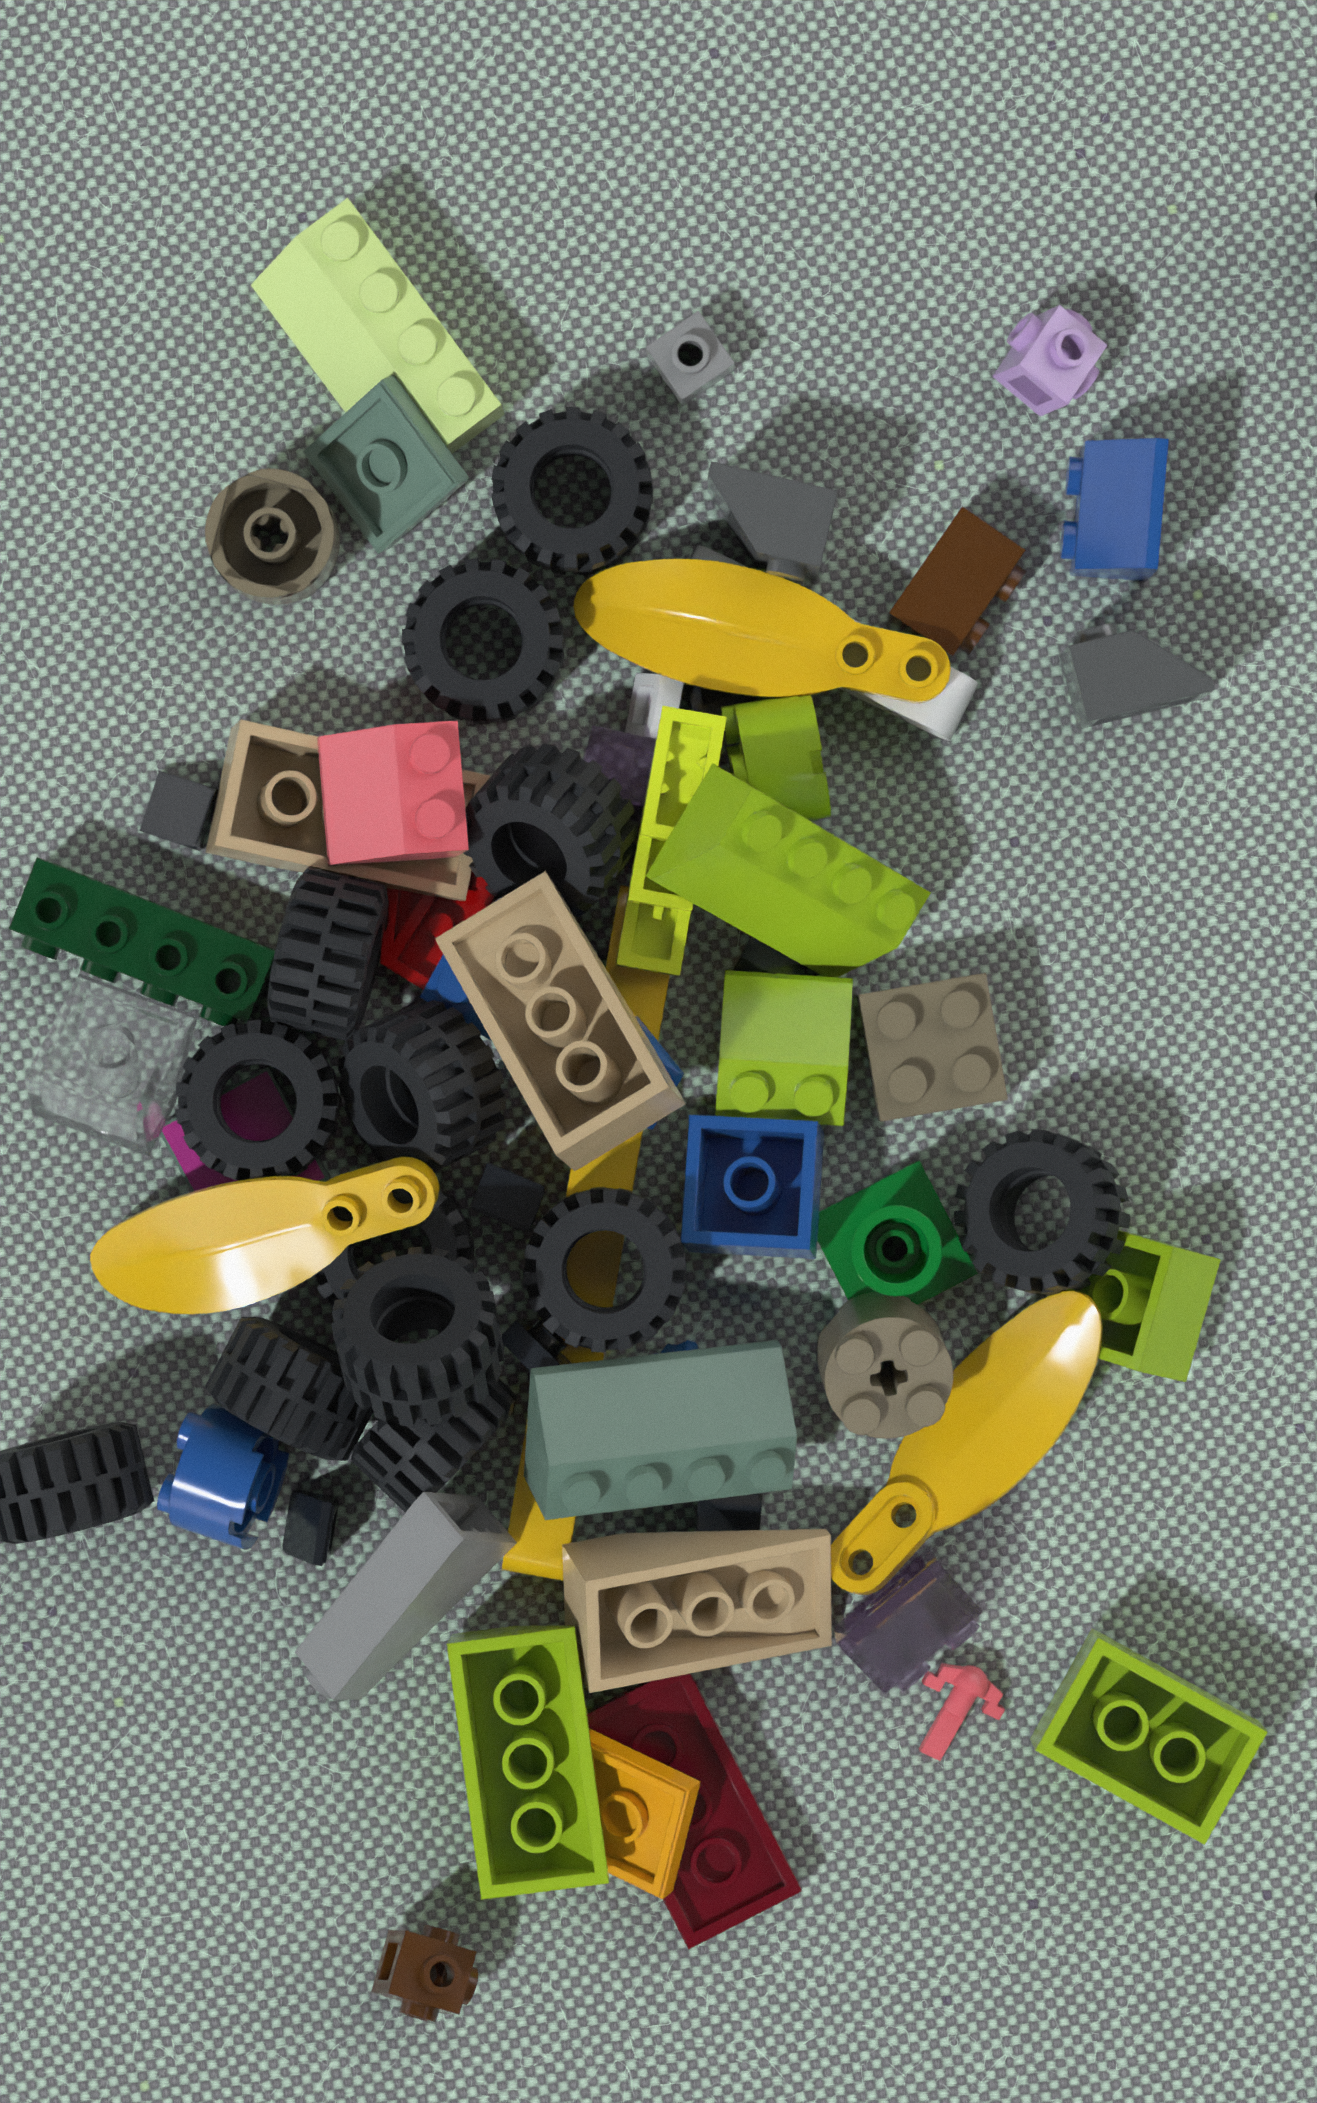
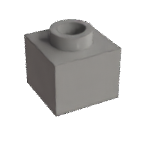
[646,311,735,407]

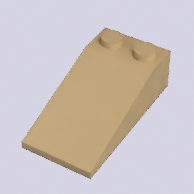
[205,719,490,901]
[435,871,686,1171]
[562,1529,832,1693]

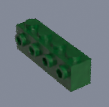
[9,857,275,1027]

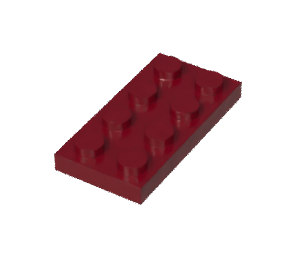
[587,1673,802,1949]

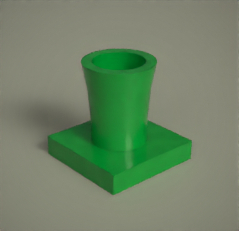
[817,1160,978,1305]

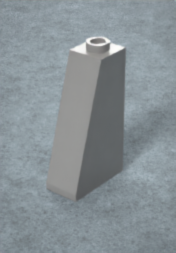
[295,1492,517,1700]

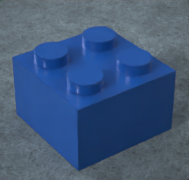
[681,1115,824,1259]

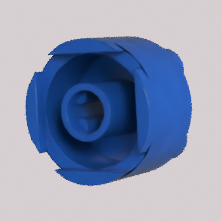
[157,1404,289,1550]

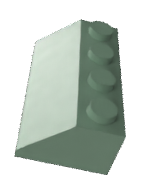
[524,1340,797,1520]

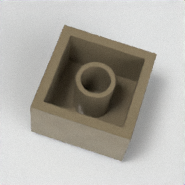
[856,973,1008,1122]

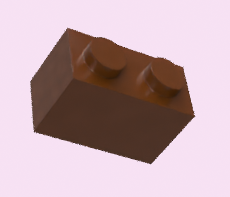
[887,506,1027,661]

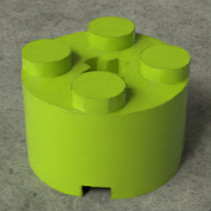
[721,695,831,822]

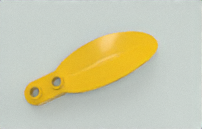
[573,559,951,704]
[90,1157,439,1314]
[831,1291,1102,1595]

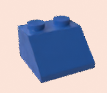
[1060,438,1169,582]

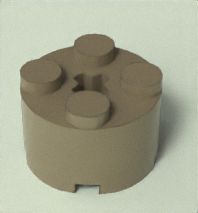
[205,468,340,605]
[816,1292,953,1439]

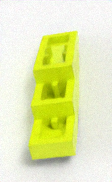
[616,706,727,976]

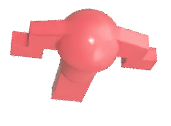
[919,1663,1005,1761]

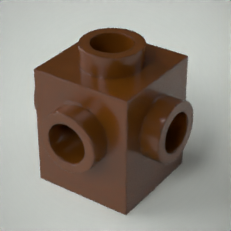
[371,1925,478,2023]

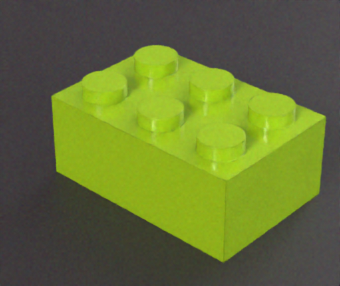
[1030,1628,1268,1845]

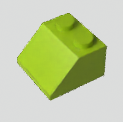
[715,970,853,1126]
[1066,1230,1221,1382]

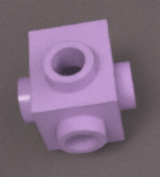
[992,305,1107,416]

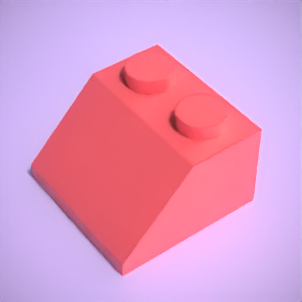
[317,720,469,866]

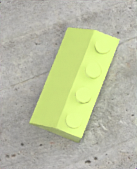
[251,198,505,454]

